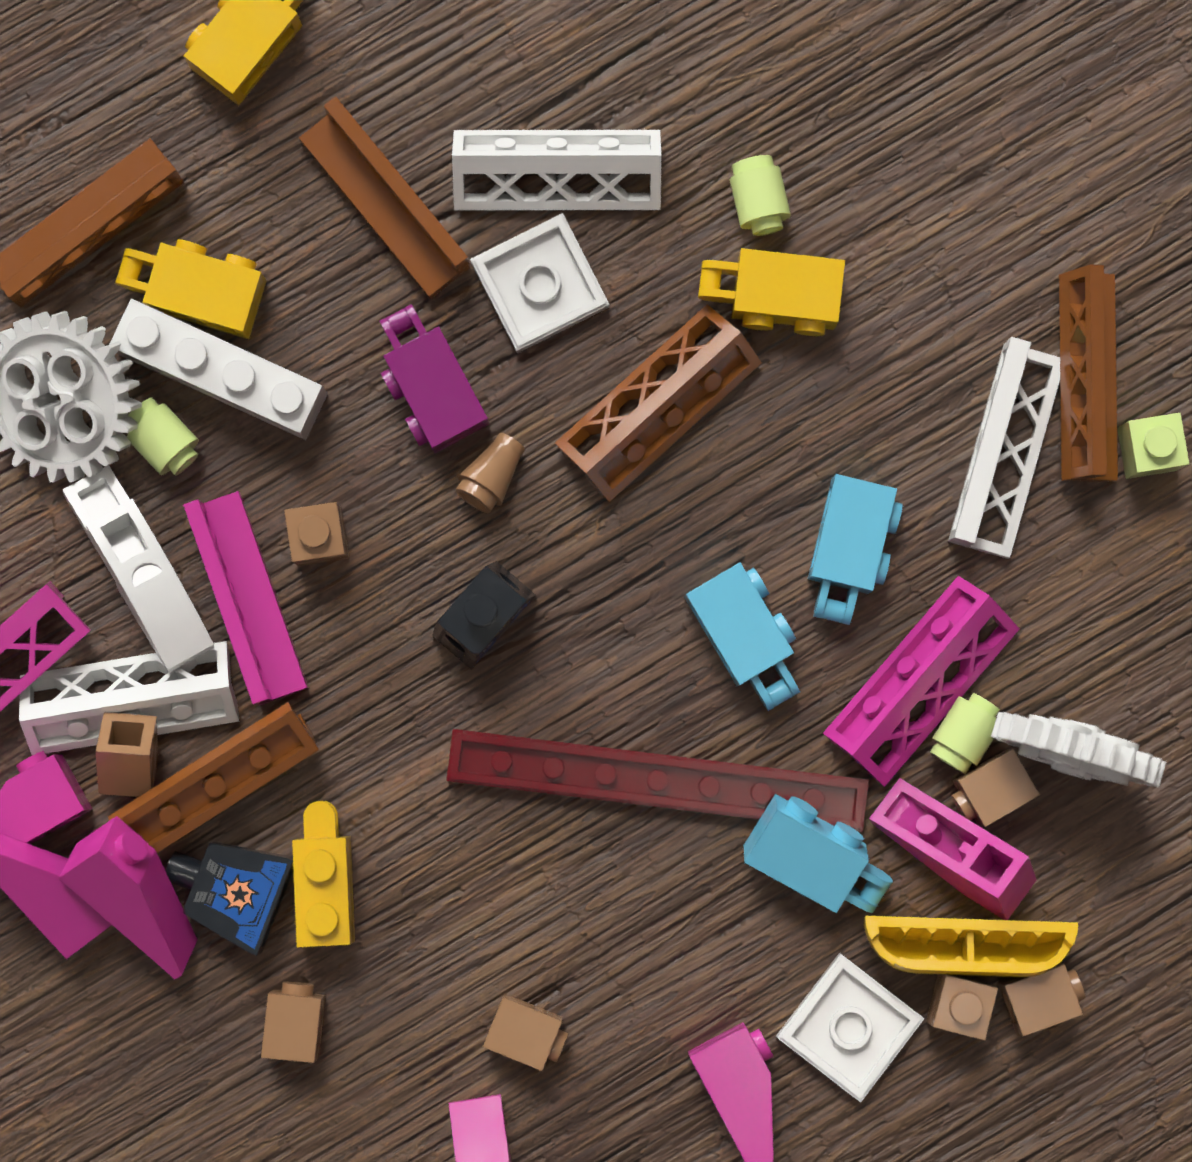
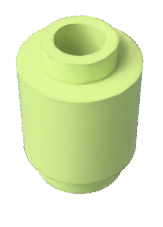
[729,155,791,236]
[127,397,199,476]
[930,693,1000,774]

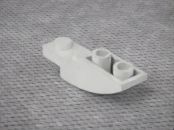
[62,465,215,673]

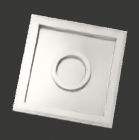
[470,213,610,353]
[776,953,924,1103]

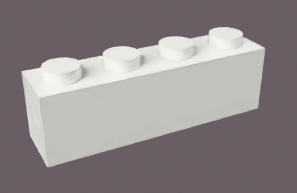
[110,299,328,440]

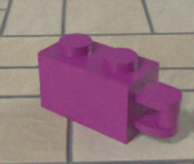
[379,304,490,453]

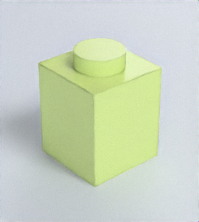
[1117,413,1189,479]

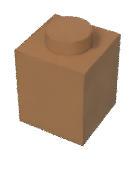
[284,502,350,566]
[96,712,159,797]
[951,749,1040,827]
[997,963,1086,1036]
[926,974,998,1040]
[261,982,326,1063]
[483,993,568,1071]

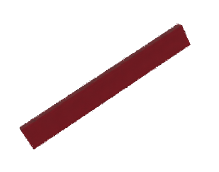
[446,729,869,832]

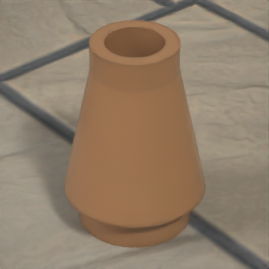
[455,433,525,513]

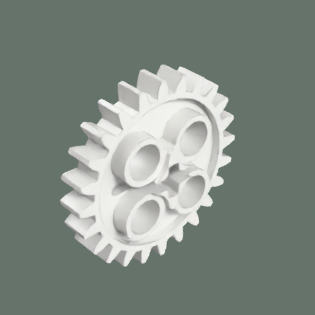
[0,311,142,483]
[991,712,1166,788]

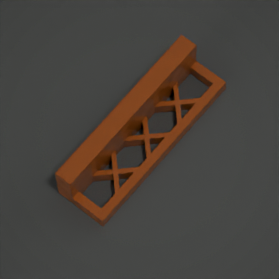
[299,96,470,300]
[0,138,184,308]
[1059,264,1118,482]
[555,304,762,502]
[108,702,319,853]

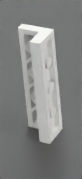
[452,130,661,210]
[948,337,1060,559]
[19,641,239,755]

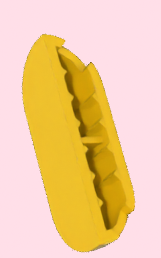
[864,916,1078,977]

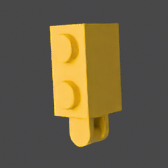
[184,0,303,106]
[115,239,267,339]
[698,248,845,336]
[292,801,355,947]

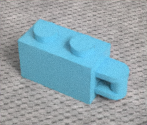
[808,474,903,625]
[684,562,800,711]
[744,794,893,913]

